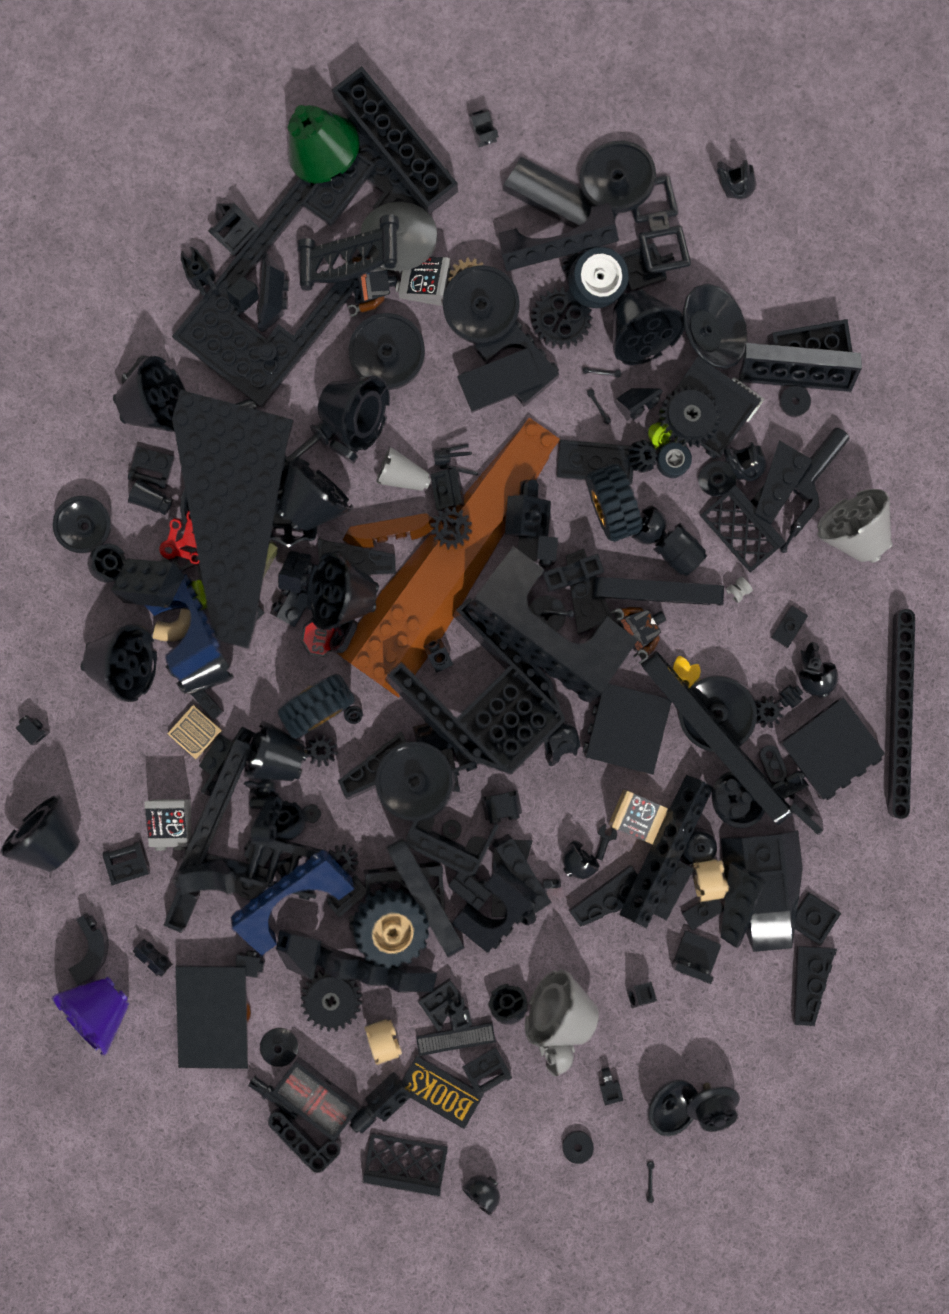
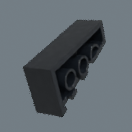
[338,731,407,800]

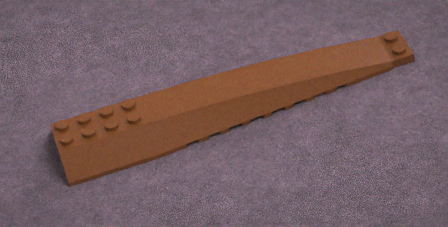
[337,418,560,698]

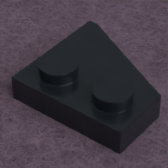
[417,978,461,1032]

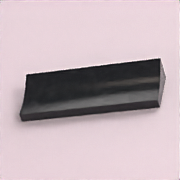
[503,157,619,229]
[738,343,862,392]

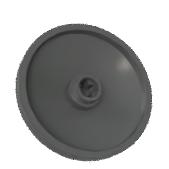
[360,202,437,271]

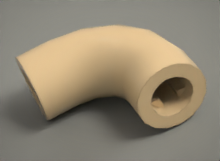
[153,609,191,642]

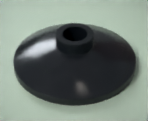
[698,461,737,496]
[260,1028,298,1067]

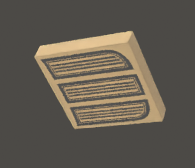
[168,705,222,759]

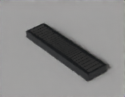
[416,1022,496,1056]

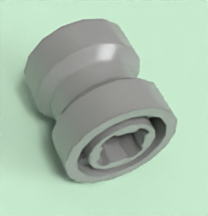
[726,576,753,603]

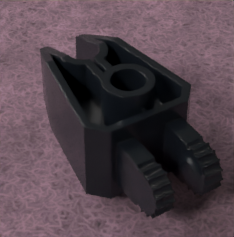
[181,246,217,296]

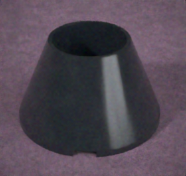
[318,376,390,452]
[0,796,80,872]

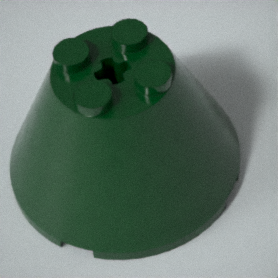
[288,105,360,183]

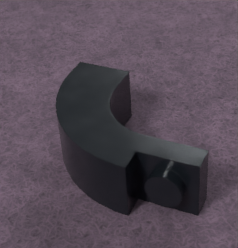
[68,913,109,986]

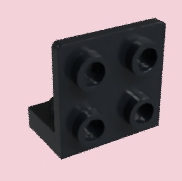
[672,931,721,984]

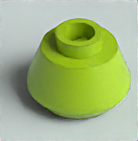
[648,422,671,447]

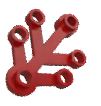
[159,511,199,564]

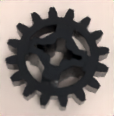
[430,507,472,550]

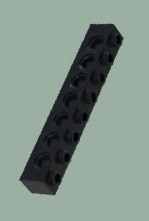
[619,775,713,929]

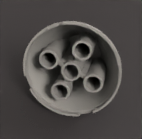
[817,489,893,563]

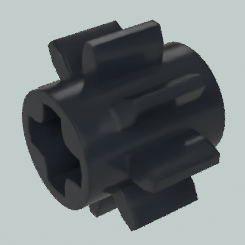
[779,685,804,708]

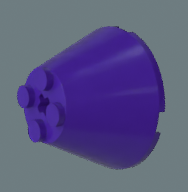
[52,977,129,1056]

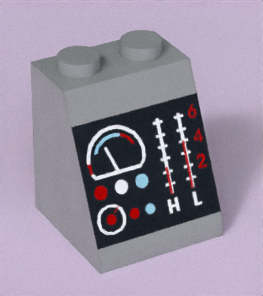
[396,257,450,306]
[145,799,191,851]

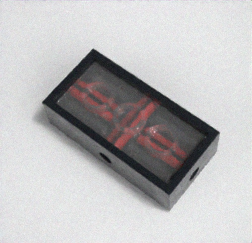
[272,1056,360,1141]

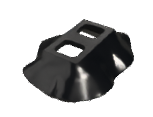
[270,506,318,547]

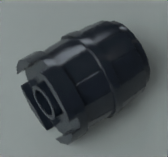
[653,522,707,576]

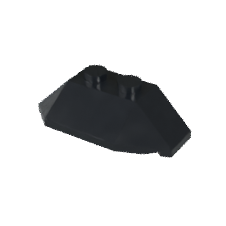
[257,253,290,333]

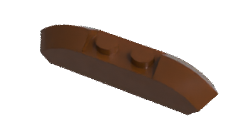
[343,513,436,548]

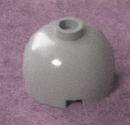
[539,1045,575,1077]

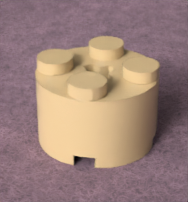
[692,860,728,902]
[364,1019,402,1065]

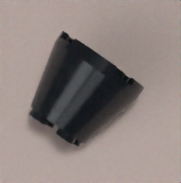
[166,649,234,695]
[243,721,308,781]

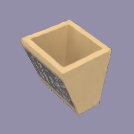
[608,789,668,844]

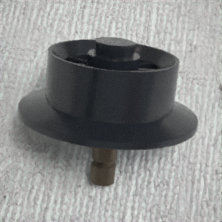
[686,1083,740,1132]

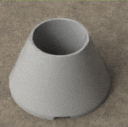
[525,969,599,1047]

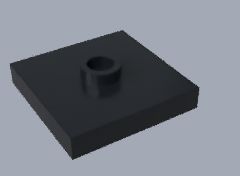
[790,794,824,835]

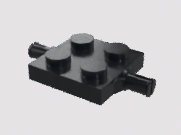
[620,243,674,292]

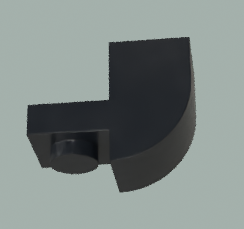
[468,108,499,147]

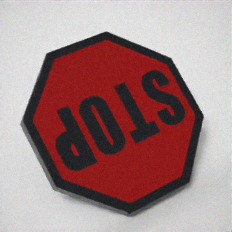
[300,620,336,657]

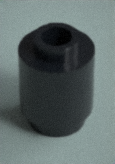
[349,1104,377,1134]

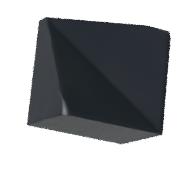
[215,203,240,227]

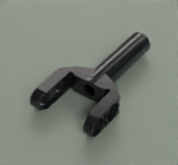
[750,427,850,538]

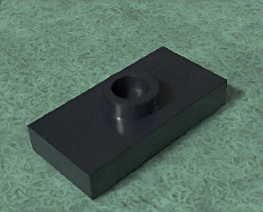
[771,606,808,648]
[682,899,724,930]

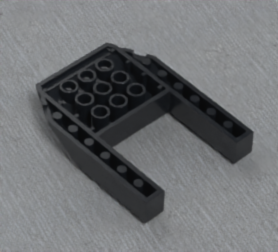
[385,597,565,775]

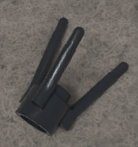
[434,444,479,476]

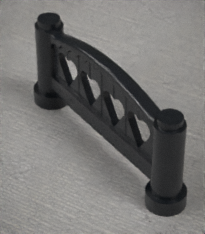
[297,215,399,291]

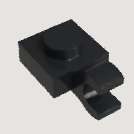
[599,1067,624,1106]

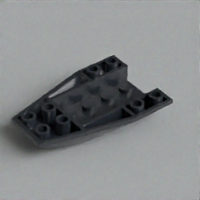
[720,830,803,952]

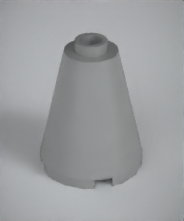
[376,447,431,491]

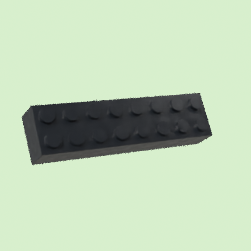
[332,66,458,214]

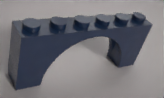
[145,574,221,680]
[230,849,354,955]

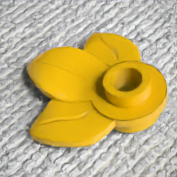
[673,656,701,687]

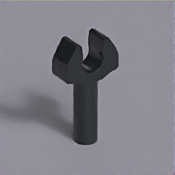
[596,824,617,861]

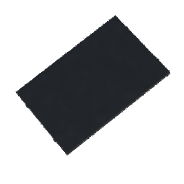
[175,965,248,1069]

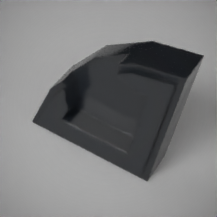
[542,879,561,889]

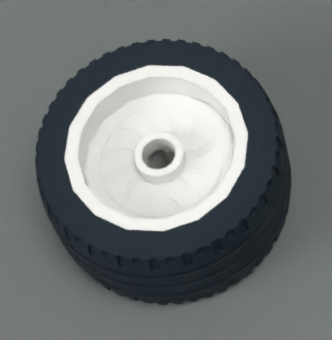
[568,247,629,309]

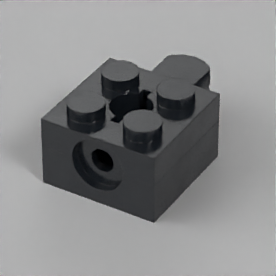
[505,479,551,538]

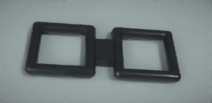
[632,175,691,274]

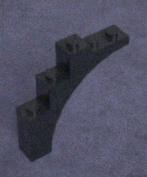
[316,943,437,992]

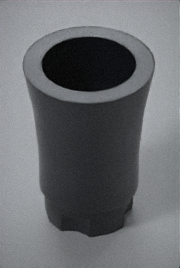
[128,479,173,515]

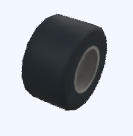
[656,442,692,478]

